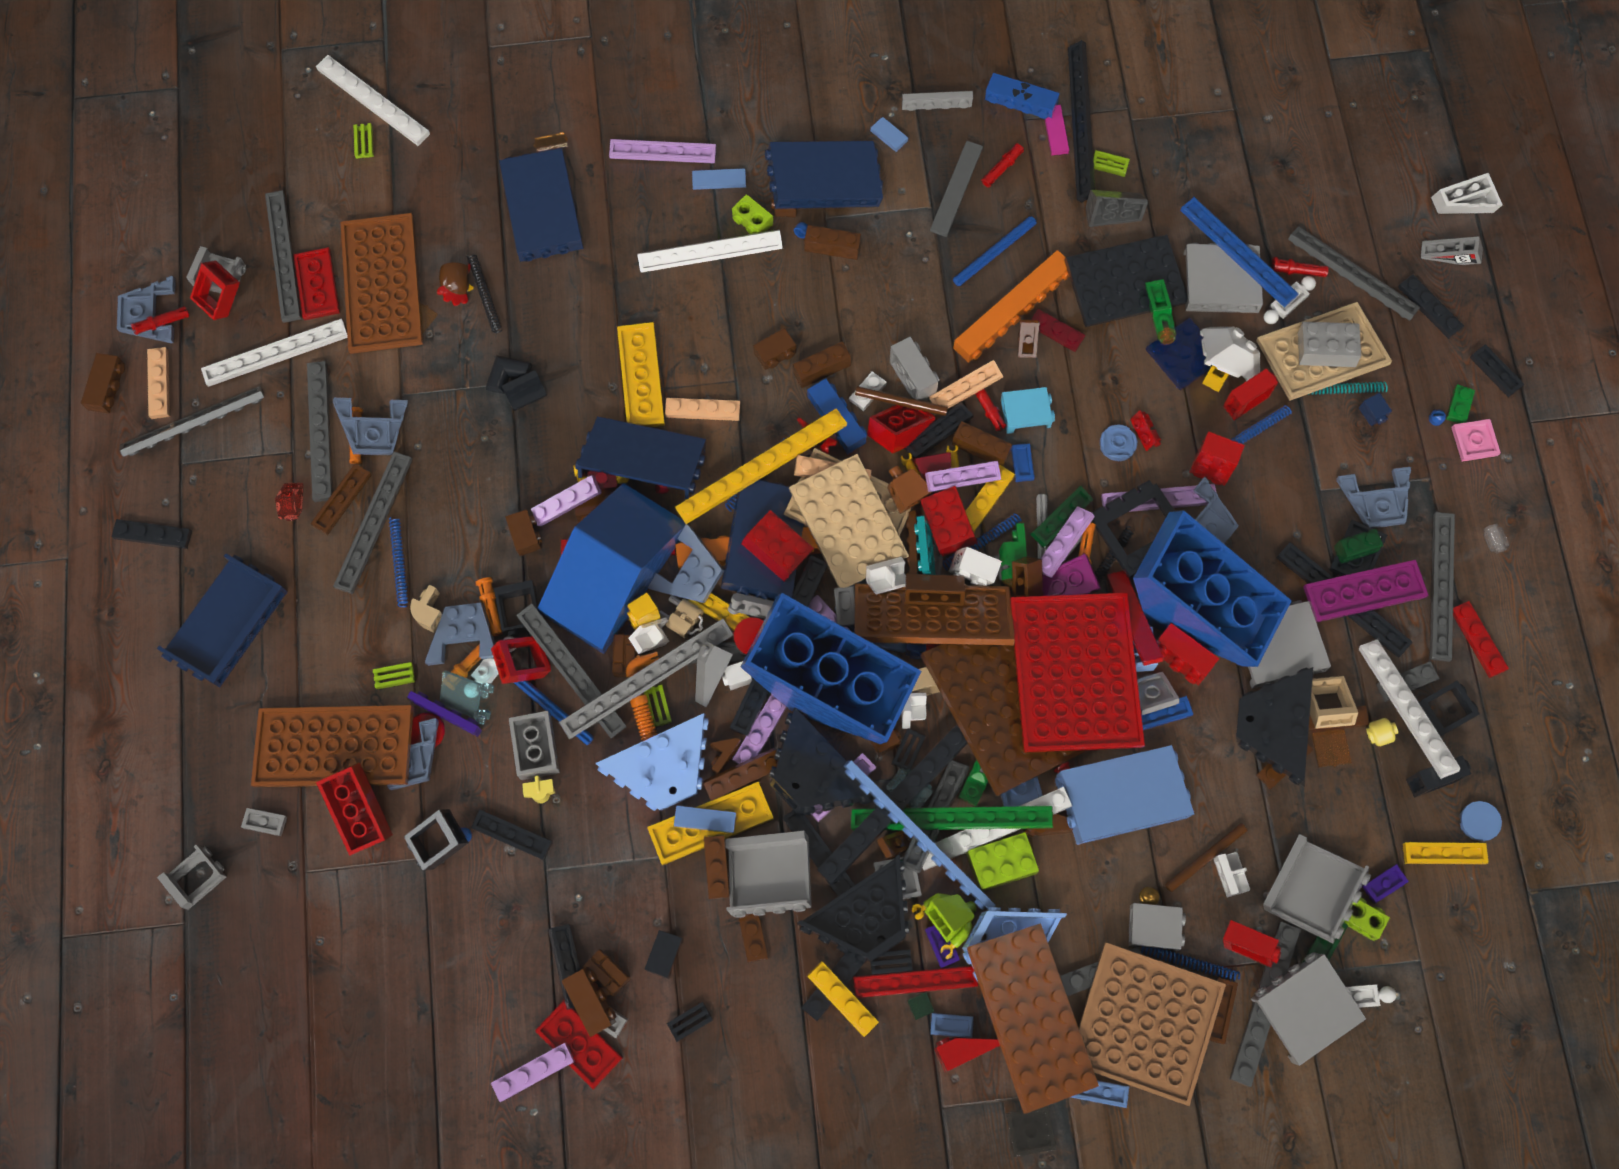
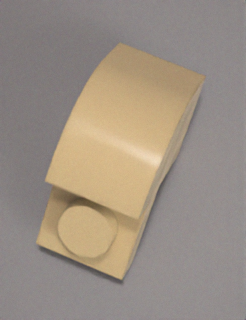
[410,585,442,633]

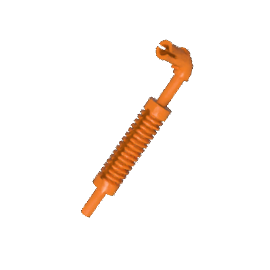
[626,652,659,742]

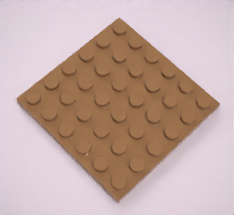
[1078,942,1226,1106]

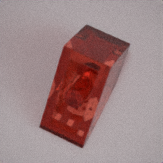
[275,483,304,521]

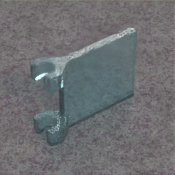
[440,670,495,725]

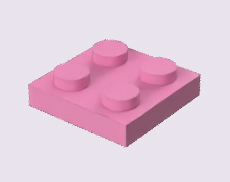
[1451,419,1501,462]

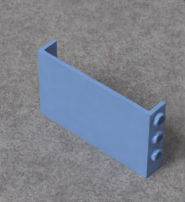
[1055,745,1194,845]

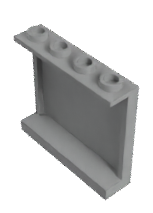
[1183,243,1263,313]
[1248,600,1331,689]
[725,831,811,918]
[1263,834,1371,943]
[1251,952,1366,1066]

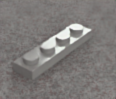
[902,91,973,111]

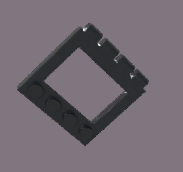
[1091,480,1175,578]

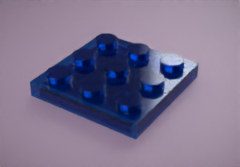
[1146,318,1212,391]

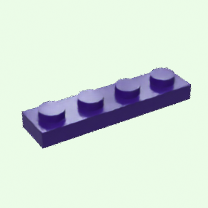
[407,691,482,737]

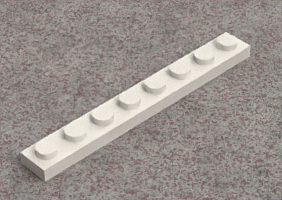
[316,55,430,146]
[637,230,783,272]
[201,319,348,387]
[1359,639,1460,779]
[923,787,1072,871]

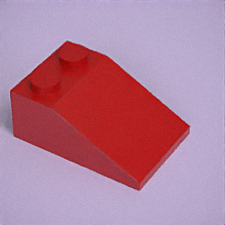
[867,405,935,453]
[934,1037,1000,1072]

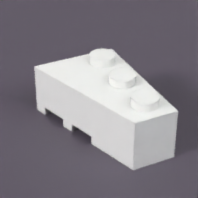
[1431,173,1502,214]

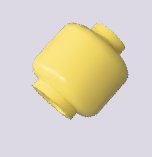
[1366,718,1398,746]

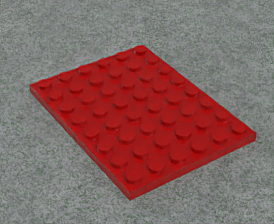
[1010,593,1145,752]

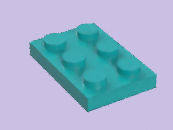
[914,516,936,575]

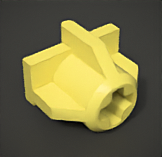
[522,776,555,803]

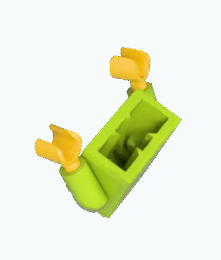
[912,893,976,959]

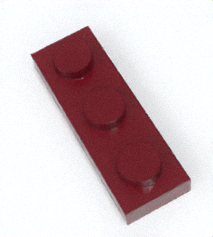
[1031,309,1086,352]

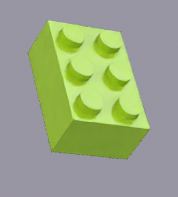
[966,832,1039,892]

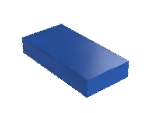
[1011,443,1035,482]

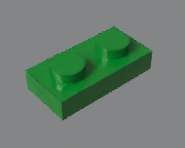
[1446,384,1475,424]

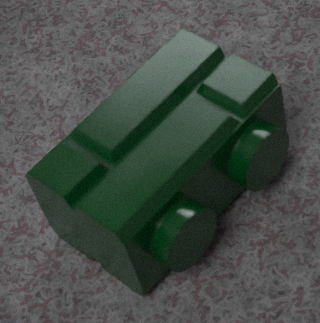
[1334,529,1383,564]

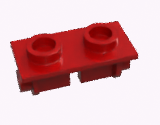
[1130,410,1161,451]

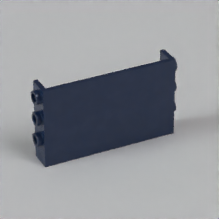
[765,141,883,209]
[499,148,583,262]
[575,416,706,500]
[721,479,804,601]
[157,554,287,688]

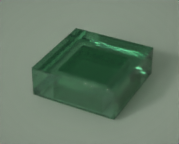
[907,993,935,1020]

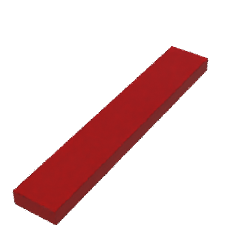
[1107,571,1163,666]
[853,966,978,998]

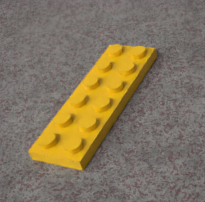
[617,322,665,427]
[647,782,774,865]

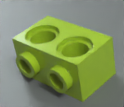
[732,194,773,234]
[1344,898,1390,941]

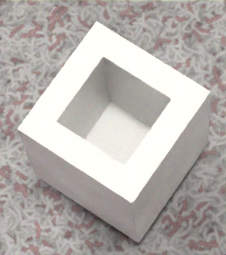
[722,661,752,691]

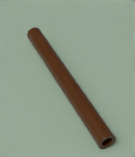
[855,386,948,416]
[1165,823,1248,892]

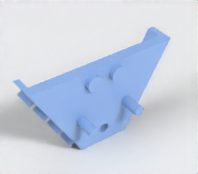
[595,713,709,811]
[962,907,1067,982]

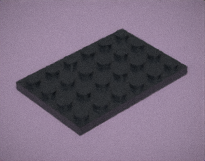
[1064,235,1188,327]

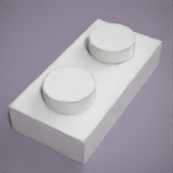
[849,372,887,411]

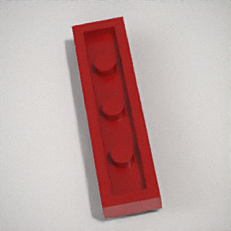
[1453,601,1509,678]

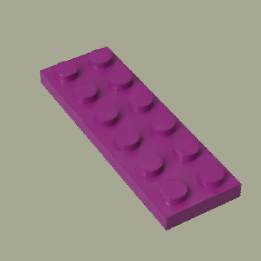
[1304,560,1429,623]

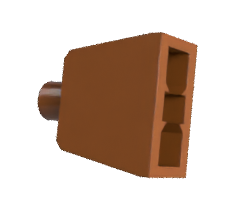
[888,465,932,514]

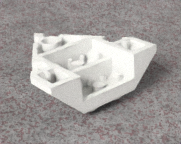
[1200,326,1260,381]

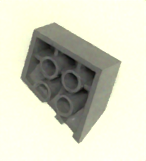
[1085,190,1148,227]

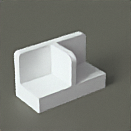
[866,557,906,594]
[629,617,669,654]
[901,693,927,729]
[1214,852,1250,898]

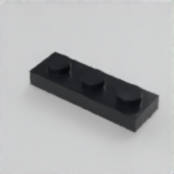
[1470,344,1524,398]

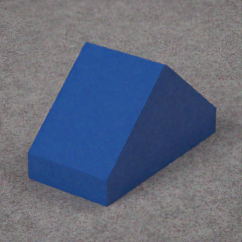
[537,483,688,654]
[1133,510,1292,667]
[740,593,922,744]

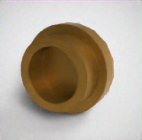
[1139,887,1160,905]

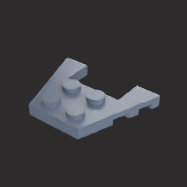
[117,276,175,343]
[333,397,408,455]
[1336,467,1411,528]
[1193,477,1239,544]
[648,524,725,603]
[425,603,495,666]
[387,718,439,790]

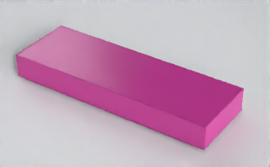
[1044,105,1069,156]

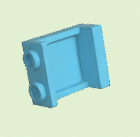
[1001,387,1055,434]

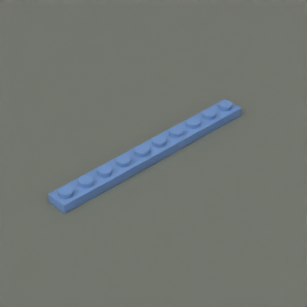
[844,760,996,910]

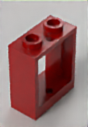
[190,260,240,320]
[1223,368,1278,420]
[491,636,551,684]
[1223,920,1281,968]

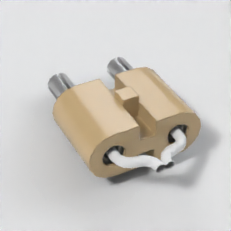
[659,595,704,638]

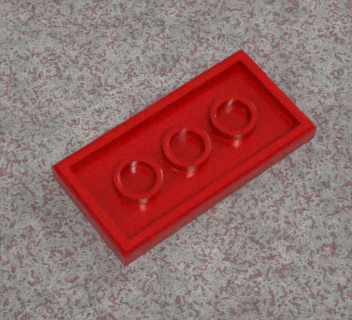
[293,247,340,320]
[535,1000,623,1090]

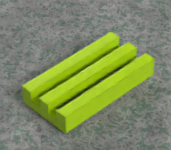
[353,123,374,159]
[1093,150,1130,177]
[373,662,415,689]
[644,685,672,727]

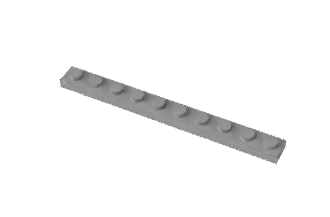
[559,619,733,739]

